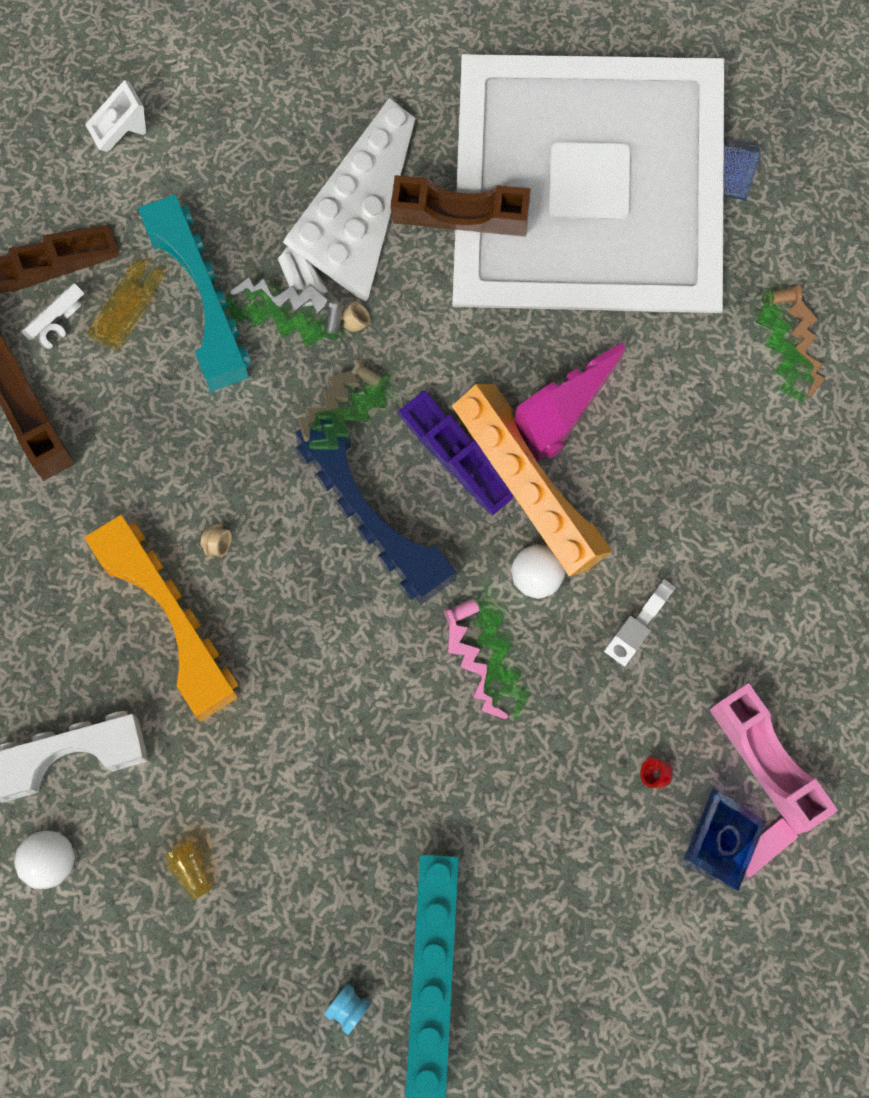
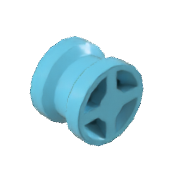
[324,983,372,1035]

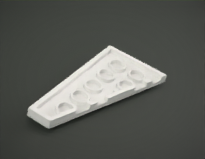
[283,98,415,301]

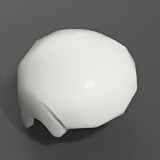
[511,544,565,599]
[14,831,75,889]

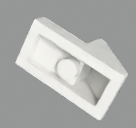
[85,80,146,152]

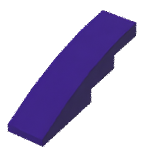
[397,389,514,516]

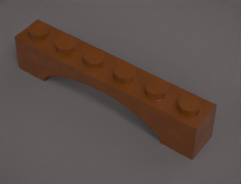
[0,333,75,481]

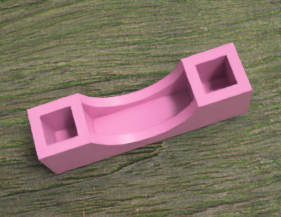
[709,683,838,835]

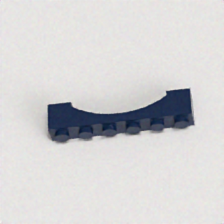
[295,413,456,605]

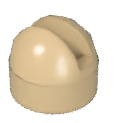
[341,302,371,332]

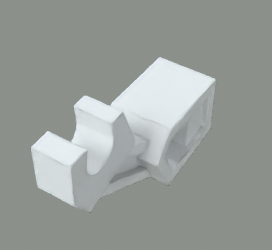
[604,579,676,667]

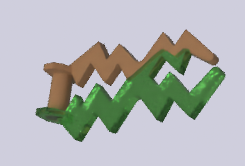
[756,285,825,402]

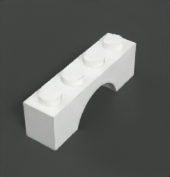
[0,711,148,803]

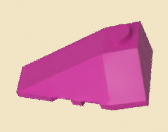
[514,343,626,462]

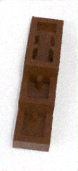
[0,225,119,293]

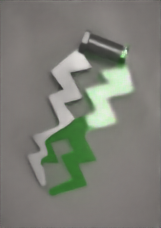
[225,277,345,347]

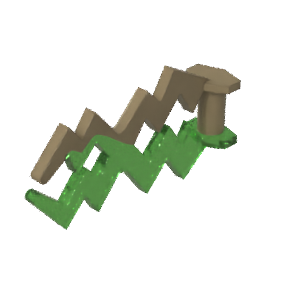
[298,358,390,450]

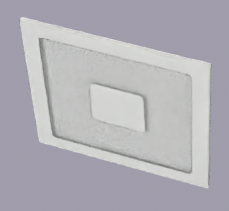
[452,54,724,313]

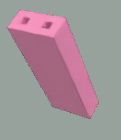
[732,818,798,878]

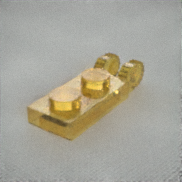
[87,259,163,352]

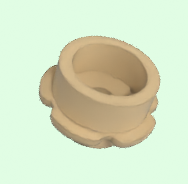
[200,523,232,557]

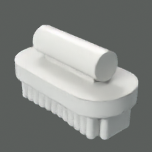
[278,247,328,306]

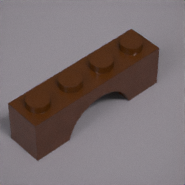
[390,175,531,237]

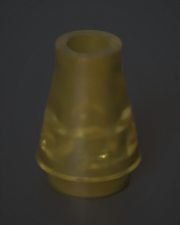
[163,840,212,901]

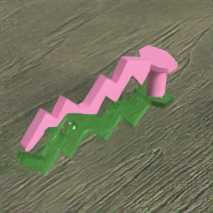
[444,595,530,719]

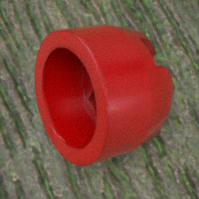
[640,758,673,789]

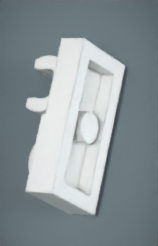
[20,283,84,349]

